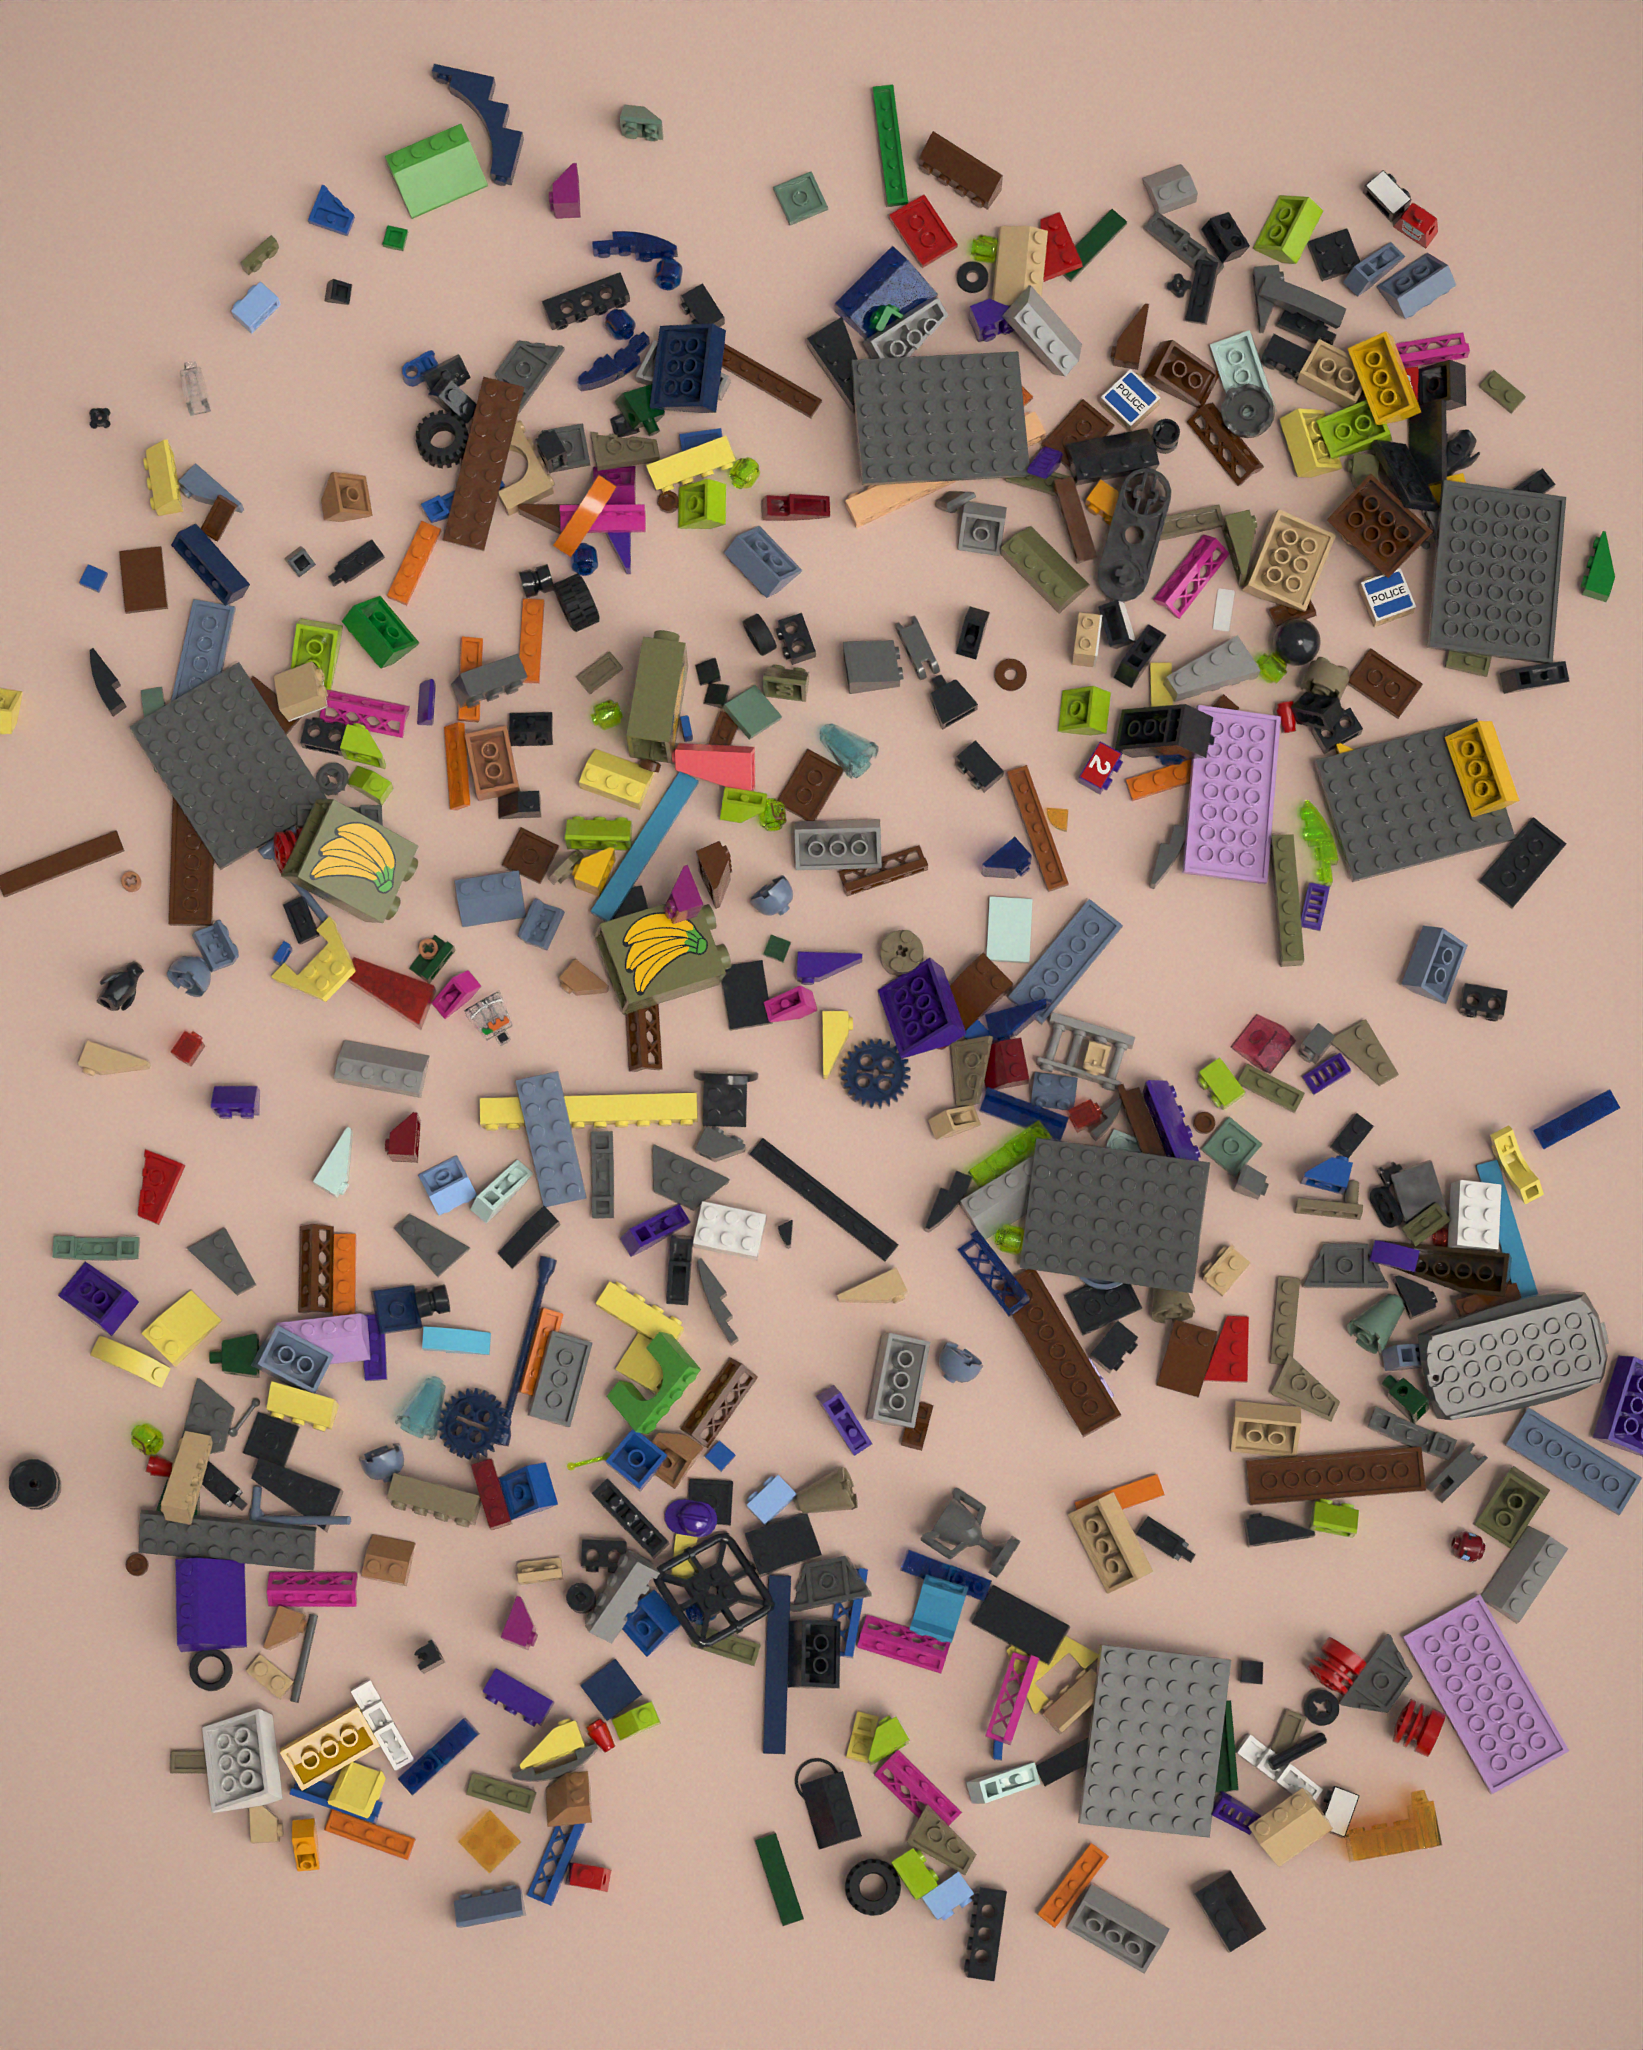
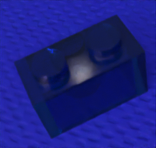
[981,836,1032,879]

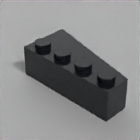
[807,317,858,413]
[251,1458,343,1532]

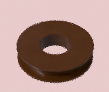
[995,659,1027,691]

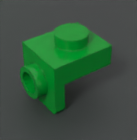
[869,304,904,332]

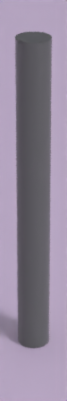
[290,1614,318,1703]

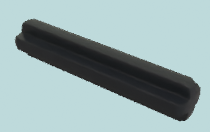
[1268,1733,1327,1770]

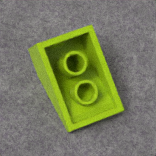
[1316,400,1392,459]
[291,618,343,690]

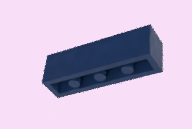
[171,524,250,606]

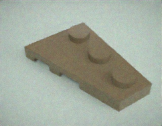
[591,432,660,471]
[548,849,584,885]
[1331,1019,1399,1086]
[951,1036,993,1107]
[1271,1354,1340,1422]
[907,1804,977,1875]

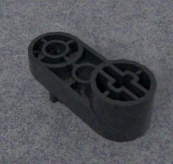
[1097,468,1171,602]

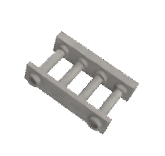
[1037,1012,1135,1091]

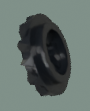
[1304,1690,1339,1726]

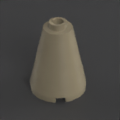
[1151,1288,1195,1323]
[794,1467,858,1514]

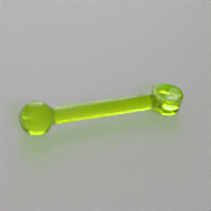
[567,1452,611,1471]

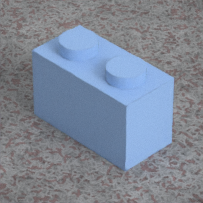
[231,281,281,334]
[746,1475,797,1526]
[922,1872,974,1921]

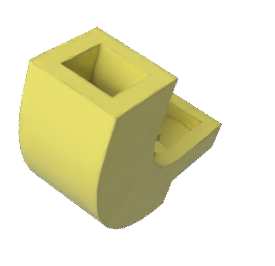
[1490,1125,1544,1204]
[90,1335,171,1388]

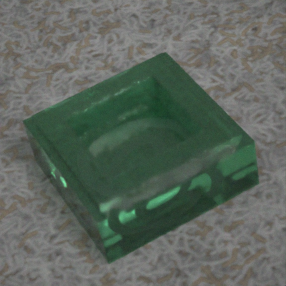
[763,935,791,963]

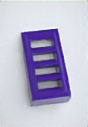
[1027,446,1063,479]
[1301,883,1330,931]
[1302,1053,1351,1095]
[1211,1791,1261,1835]

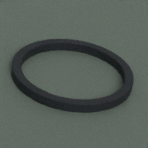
[795,1758,838,1799]

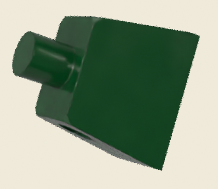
[615,384,665,436]
[209,1334,260,1378]
[1382,1375,1429,1424]

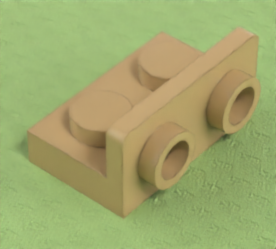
[1202,1244,1251,1297]
[517,1558,564,1585]

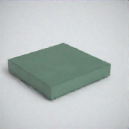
[773,171,828,226]
[723,685,782,740]
[1201,1117,1262,1178]

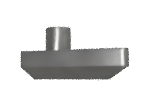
[935,491,976,513]

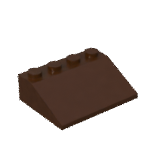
[1327,473,1433,578]

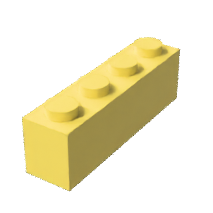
[596,1281,684,1341]

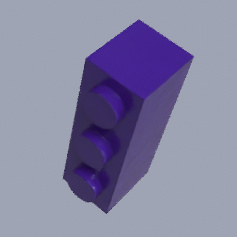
[482,1668,554,1727]

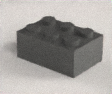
[451,654,527,708]

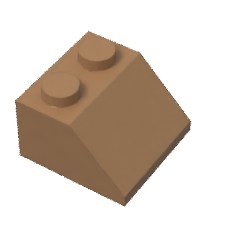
[361,1534,416,1586]
[546,1771,592,1827]

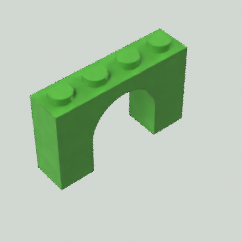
[606,1332,701,1434]

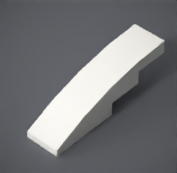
[350,1679,414,1771]
[1235,1734,1323,1800]

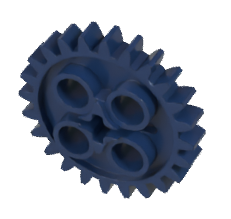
[841,1039,911,1109]
[438,1388,508,1460]

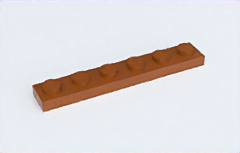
[1007,765,1069,892]

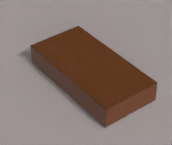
[201,494,238,542]

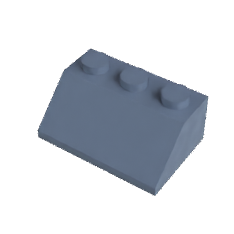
[1377,252,1456,319]
[724,526,802,598]
[455,871,526,927]
[1402,925,1468,1004]
[251,1325,334,1394]
[454,1885,526,1928]

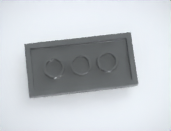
[527,1331,592,1427]

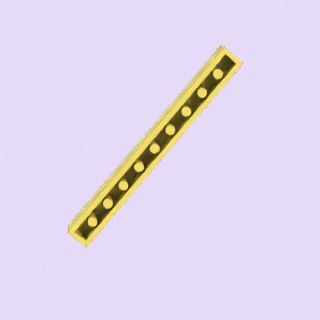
[480,1093,698,1131]

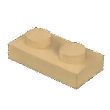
[246,1654,294,1700]

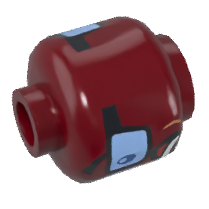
[1451,1531,1486,1563]

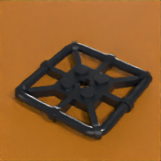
[653,1532,775,1650]

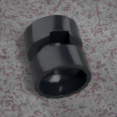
[1152,419,1180,454]
[519,564,554,598]
[415,1284,451,1318]
[566,1583,596,1614]

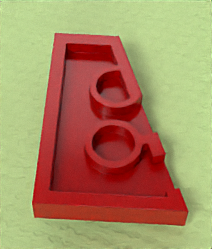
[1040,212,1083,282]
[138,1149,185,1225]
[1204,1316,1249,1383]

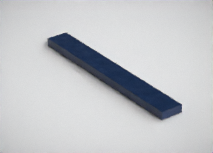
[763,1575,791,1755]

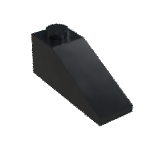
[1114,624,1166,688]
[1500,661,1570,694]
[498,1206,560,1269]
[1244,1513,1315,1548]

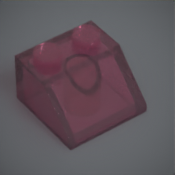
[1231,1014,1296,1074]

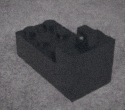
[1115,704,1215,759]

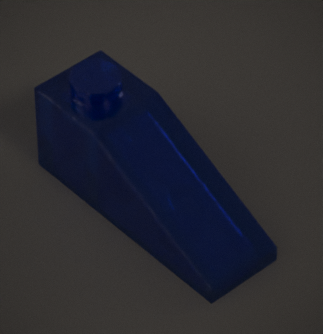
[985,998,1052,1042]

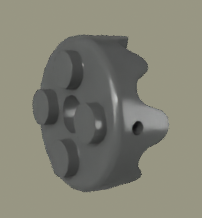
[1221,383,1275,438]

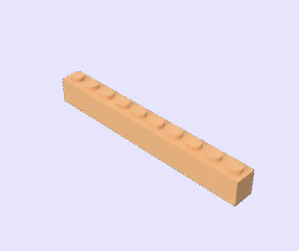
[845,411,1046,528]

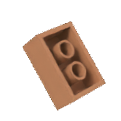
[465,725,520,801]

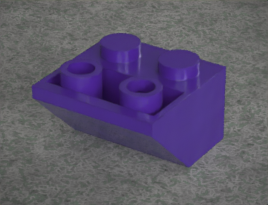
[969,299,1015,342]
[211,1086,260,1119]

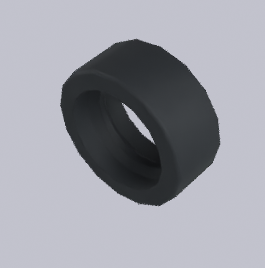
[743,613,777,656]
[189,1650,233,1691]

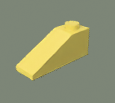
[822,1011,853,1079]

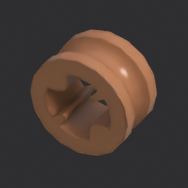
[121,871,142,892]
[419,939,439,960]

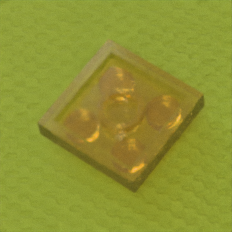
[458,1810,521,1874]

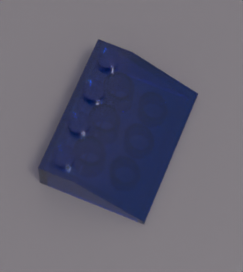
[835,246,938,340]

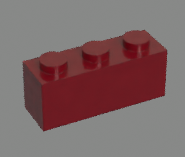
[471,1458,512,1531]

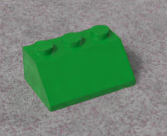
[342,596,419,669]

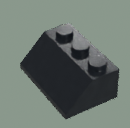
[788,1619,841,1689]
[800,1771,862,1850]
[1193,1871,1266,1953]

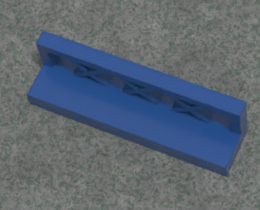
[833,1568,868,1659]
[290,1781,383,1824]
[527,1823,586,1906]

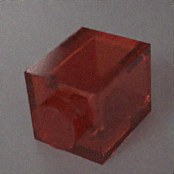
[171,1031,205,1067]
[1067,1099,1102,1133]

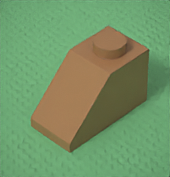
[559,958,609,996]
[263,1606,307,1650]

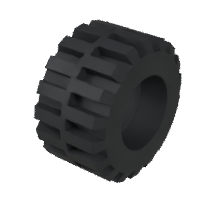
[415,410,469,469]
[554,573,600,632]
[845,1858,901,1916]

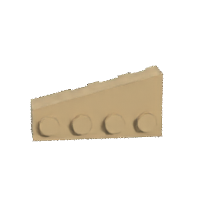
[161,1431,213,1525]

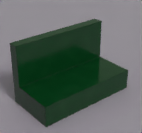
[409,935,456,984]

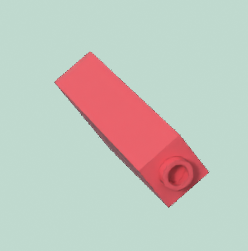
[672,743,756,791]

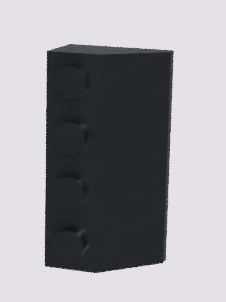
[1065,428,1160,486]

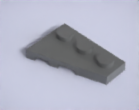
[394,1214,471,1277]
[187,1228,256,1296]

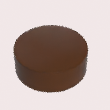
[658,491,679,513]
[639,758,661,773]
[1193,1112,1215,1134]
[126,1554,149,1576]

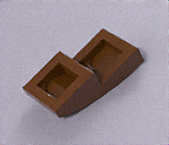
[901,1402,934,1451]

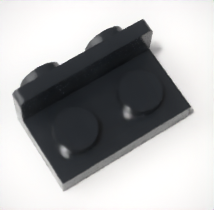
[421,354,471,392]
[509,712,553,746]

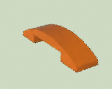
[553,475,617,557]

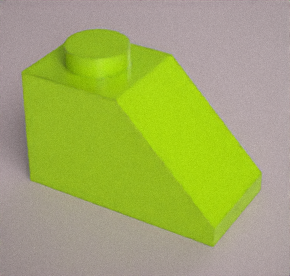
[347,766,394,805]
[720,787,767,823]
[612,1701,661,1741]

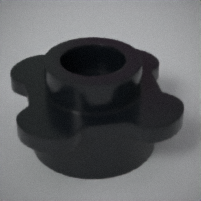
[1167,273,1192,298]
[89,408,111,429]

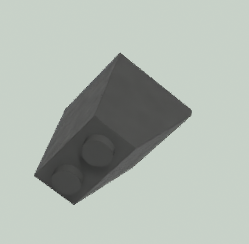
[843,640,904,694]

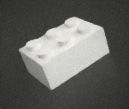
[1448,1180,1501,1252]
[693,1201,767,1261]

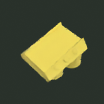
[327,1762,386,1818]

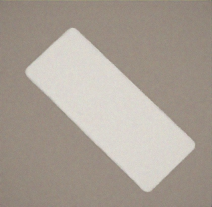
[1213,588,1235,631]

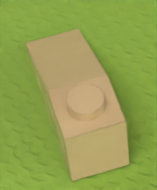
[78,1040,151,1076]
[837,1268,908,1304]

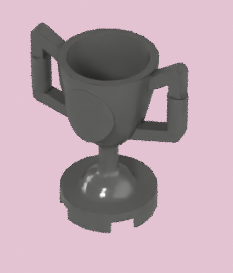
[921,1488,1021,1578]

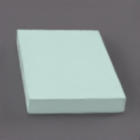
[986,897,1033,963]

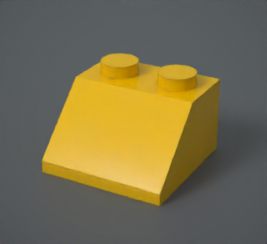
[572,847,616,897]

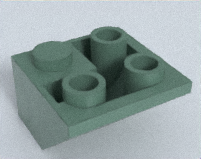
[620,104,664,141]

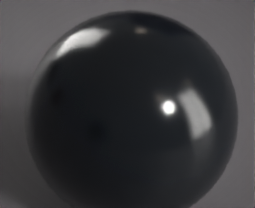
[1273,618,1321,666]

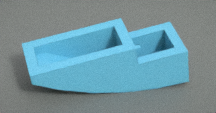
[422,1327,491,1355]

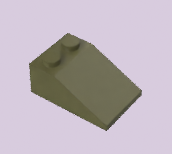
[1222,510,1257,587]
[763,665,809,702]
[1475,1466,1550,1549]

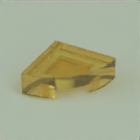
[1047,808,1068,832]

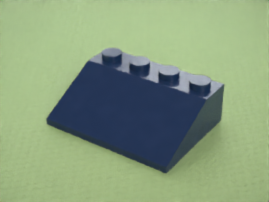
[650,323,726,413]

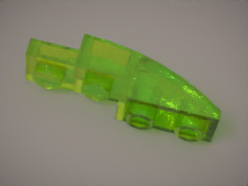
[1300,800,1339,887]
[968,1120,1052,1188]

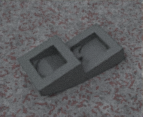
[1091,1098,1122,1141]

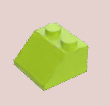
[678,479,726,529]
[1058,686,1111,736]
[340,723,386,769]
[1309,1499,1359,1538]
[891,1848,939,1901]

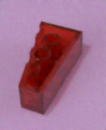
[348,957,436,1030]

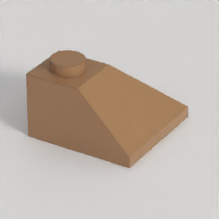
[321,472,373,522]
[652,1433,704,1489]

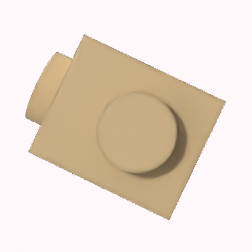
[1083,1040,1111,1075]

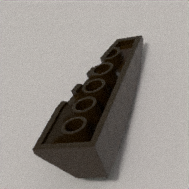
[1379,1240,1512,1297]

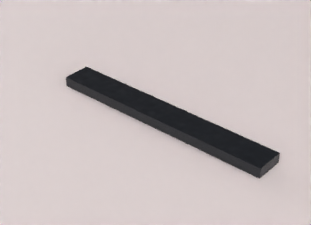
[749,1138,899,1262]

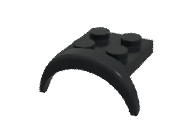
[694,1071,758,1127]

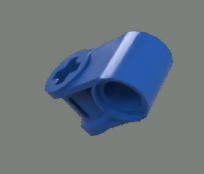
[402,350,438,387]

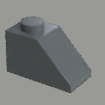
[1234,1164,1269,1200]

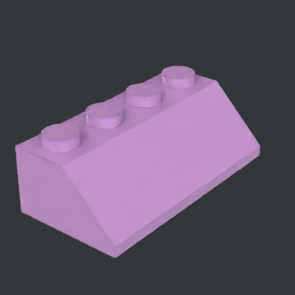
[276,1313,370,1364]

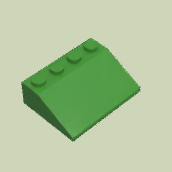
[385,124,488,219]

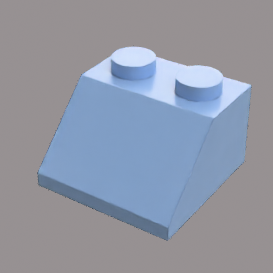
[418,1155,477,1216]

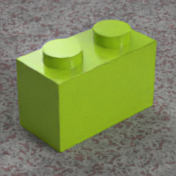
[1197,1057,1245,1110]

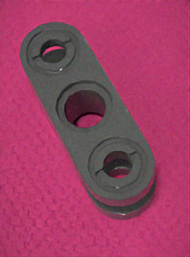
[895,615,940,680]
[1426,1442,1488,1503]

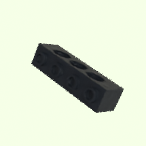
[542,272,630,330]
[592,1478,670,1559]
[964,1887,1007,1982]

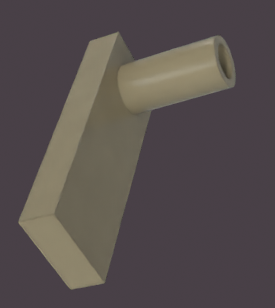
[1295,1180,1363,1220]

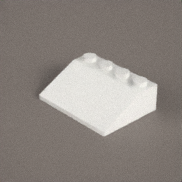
[202,1709,283,1813]

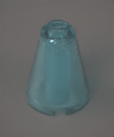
[819,723,879,779]
[395,1376,446,1440]

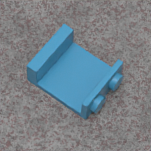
[909,1575,968,1643]

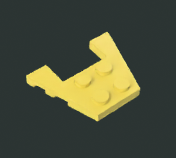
[271,916,356,1002]
[1006,1636,1099,1715]

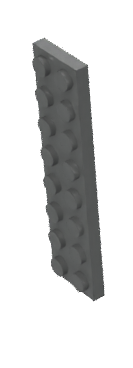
[139,1510,317,1570]

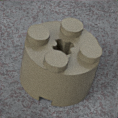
[1300,657,1350,701]
[880,930,924,977]

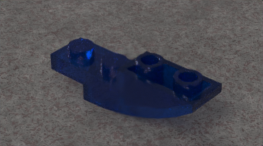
[592,231,678,262]
[577,331,650,392]
[1533,1089,1620,1149]
[900,1550,992,1601]
[398,1717,480,1795]

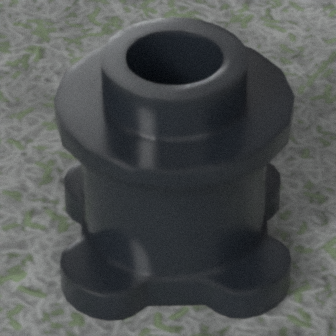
[1377,1162,1403,1188]

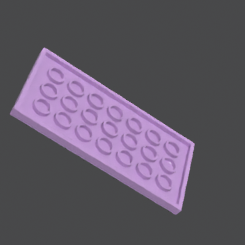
[1182,705,1281,884]
[1402,1595,1569,1794]

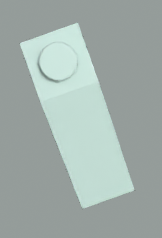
[313,1126,353,1198]
[470,1159,533,1224]
[966,1762,1040,1804]

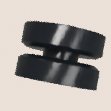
[9,1459,61,1510]

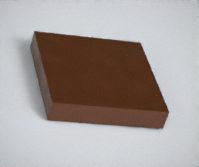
[502,827,559,884]

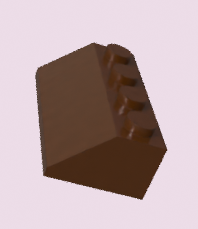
[919,131,1003,210]
[696,841,733,909]

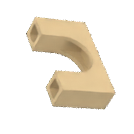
[498,420,555,516]

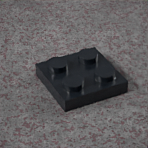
[1308,228,1360,281]

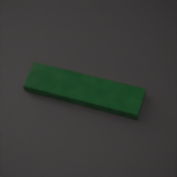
[1063,209,1127,282]
[755,1833,804,1926]

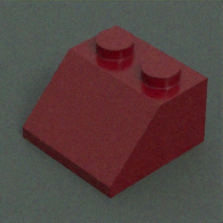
[984,1037,1029,1092]
[385,1112,421,1163]

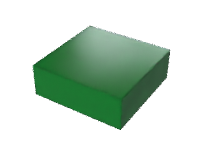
[383,225,408,251]

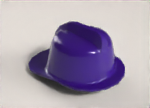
[665,1499,717,1537]

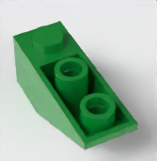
[1580,531,1615,602]

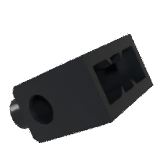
[930,675,978,730]

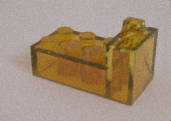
[1345,1790,1442,1862]

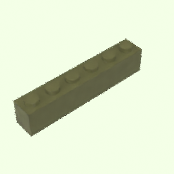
[1270,834,1304,967]

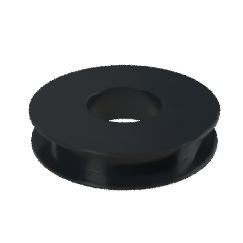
[957,261,988,293]

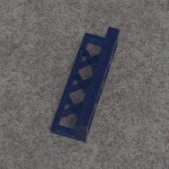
[979,1087,1069,1141]
[958,1230,1030,1317]

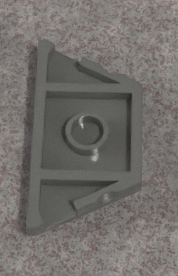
[495,340,565,414]
[653,1144,730,1211]
[1304,1244,1389,1289]
[182,1378,235,1454]
[790,1556,872,1612]
[1339,1634,1413,1713]

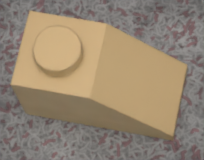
[928,1105,981,1140]
[249,1805,284,1844]

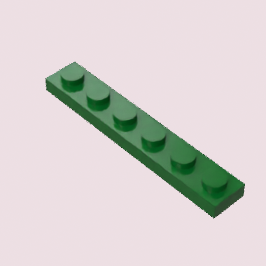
[873,84,908,207]

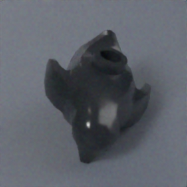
[1447,429,1480,477]
[97,961,144,1011]

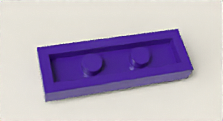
[364,1315,387,1381]

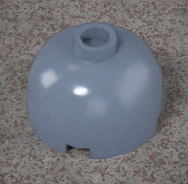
[750,875,793,916]
[167,956,211,997]
[939,1342,983,1383]
[359,1443,404,1483]

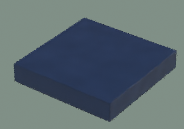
[371,1285,422,1335]
[580,1659,643,1721]

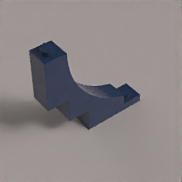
[432,64,524,186]

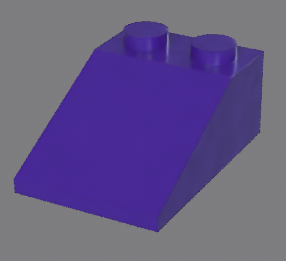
[58,1261,139,1336]

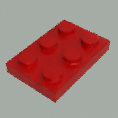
[889,194,958,268]

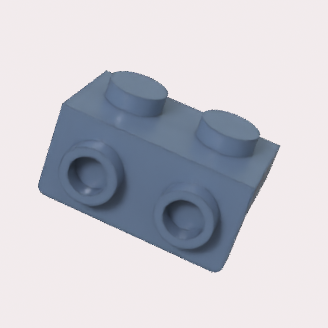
[518,898,565,950]
[192,920,239,972]
[1031,1072,1078,1111]

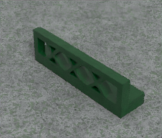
[1215,1700,1239,1793]

